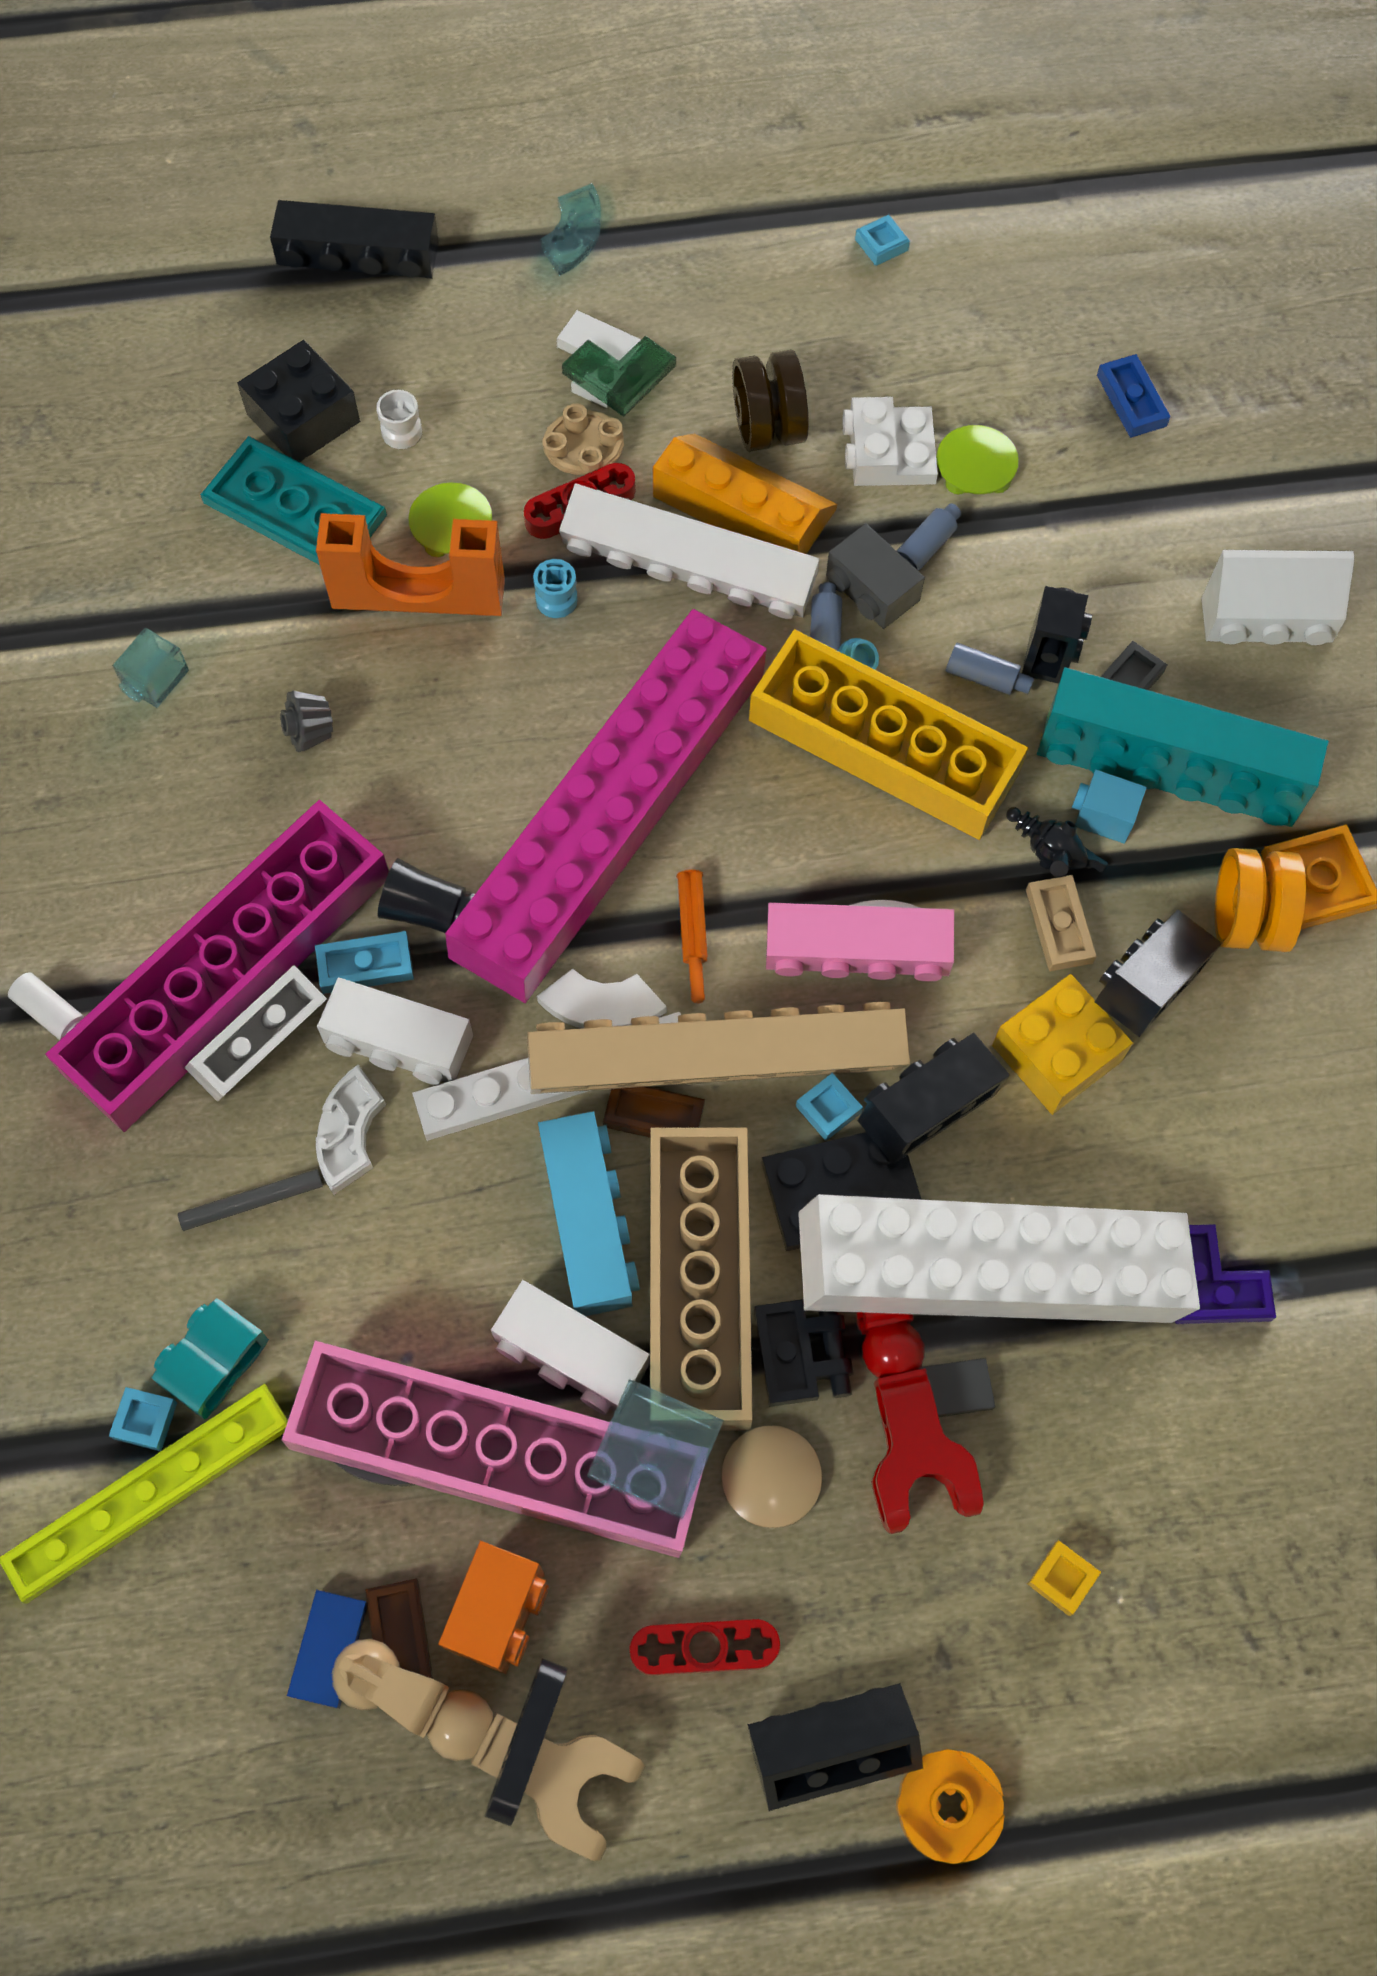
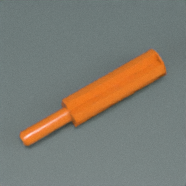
[676,869,708,1004]

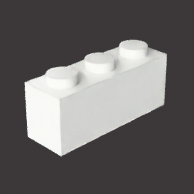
[185,965,327,1102]
[317,977,473,1085]
[491,1280,650,1415]

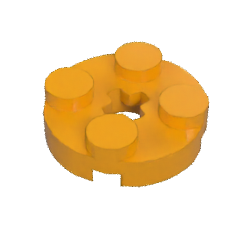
[896,1749,1005,1864]

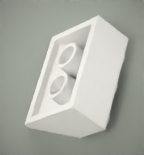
[1202,550,1354,645]

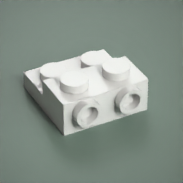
[843,397,938,486]

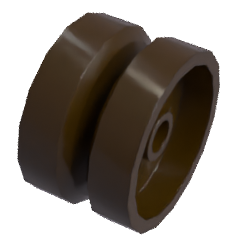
[732,349,809,452]

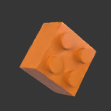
[438,1540,549,1674]

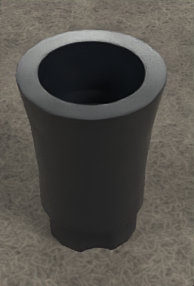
[377,858,475,933]

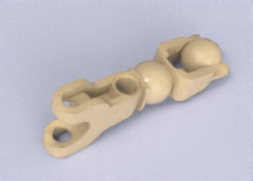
[332,1639,645,1861]

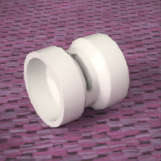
[376,390,422,449]

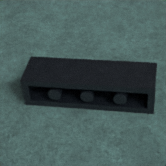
[270,200,439,278]

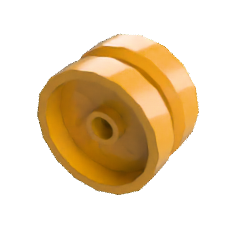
[1214,848,1306,952]

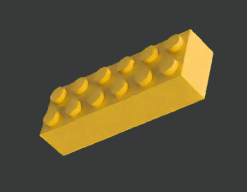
[749,629,1029,840]

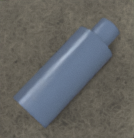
[897,503,961,571]
[810,582,842,651]
[946,642,1034,695]

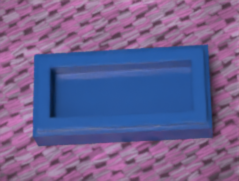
[287,1590,368,1709]

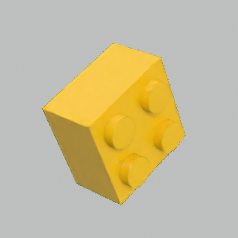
[992,974,1133,1115]

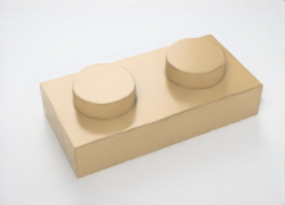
[1026,875,1097,972]

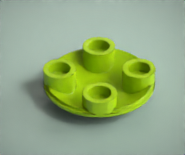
[936,425,1019,495]
[409,482,492,558]

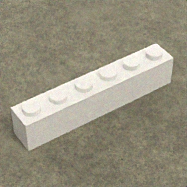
[559,483,819,619]

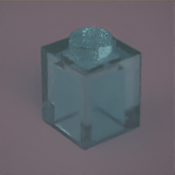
[112,627,189,708]

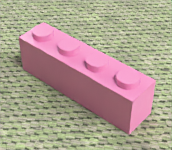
[766,903,954,981]

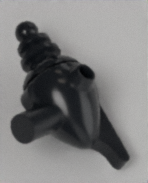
[1006,807,1108,877]

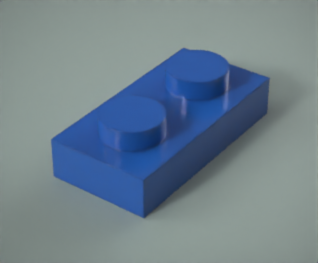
[1097,354,1171,438]

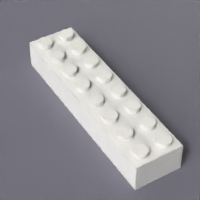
[799,1194,1200,1323]

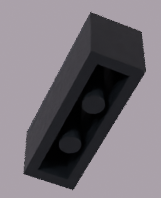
[1094,910,1222,1037]
[857,1033,1010,1164]
[748,1683,923,1811]

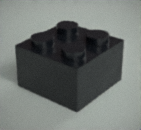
[237,339,360,462]

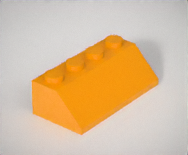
[653,433,837,554]

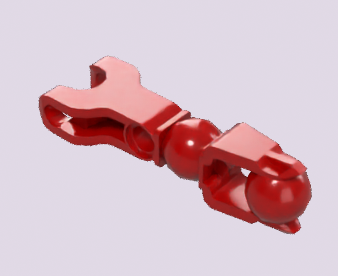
[856,1312,984,1534]

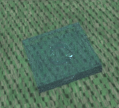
[587,1379,724,1519]

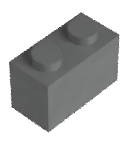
[826,523,925,629]

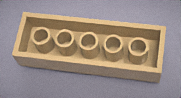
[650,1128,752,1431]

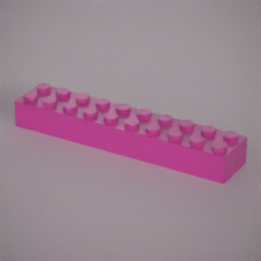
[445,609,767,1004]

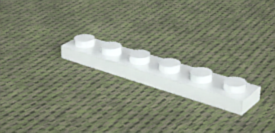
[412,1012,681,1141]

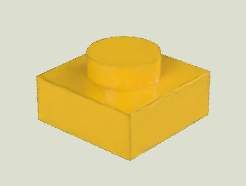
[1027,1540,1101,1616]

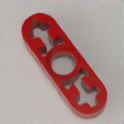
[524,463,636,539]
[630,1619,780,1676]

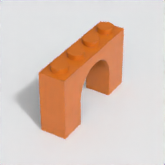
[316,513,505,616]

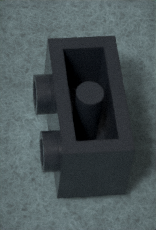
[1022,586,1093,684]

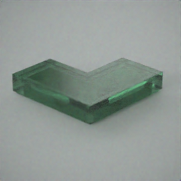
[562,336,676,417]

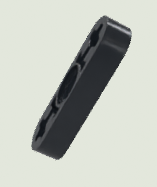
[485,1658,567,1827]

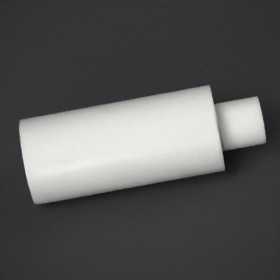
[8,972,85,1040]

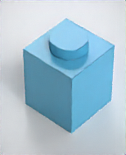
[1072,769,1147,844]

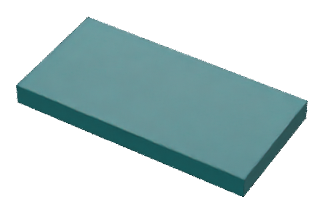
[200,436,387,565]

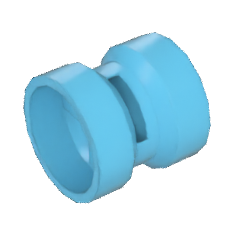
[533,559,578,618]

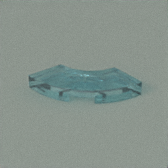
[541,183,601,276]

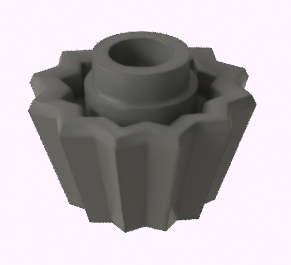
[280,691,333,752]

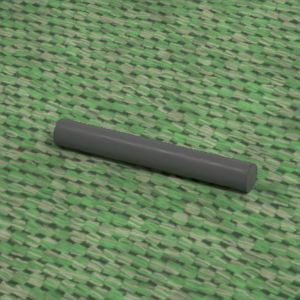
[178,1169,323,1231]

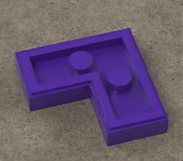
[1175,1224,1276,1324]

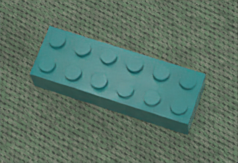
[1036,667,1329,827]

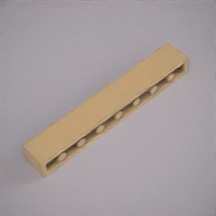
[527,1002,910,1094]

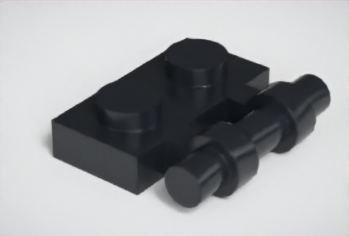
[754,1299,854,1407]

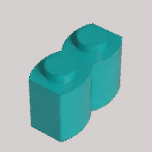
[152,1298,269,1420]

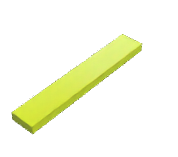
[0,1384,288,1604]

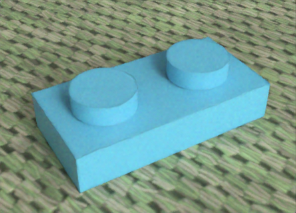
[315,931,414,994]

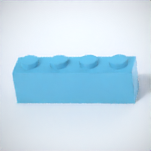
[538,1111,640,1316]

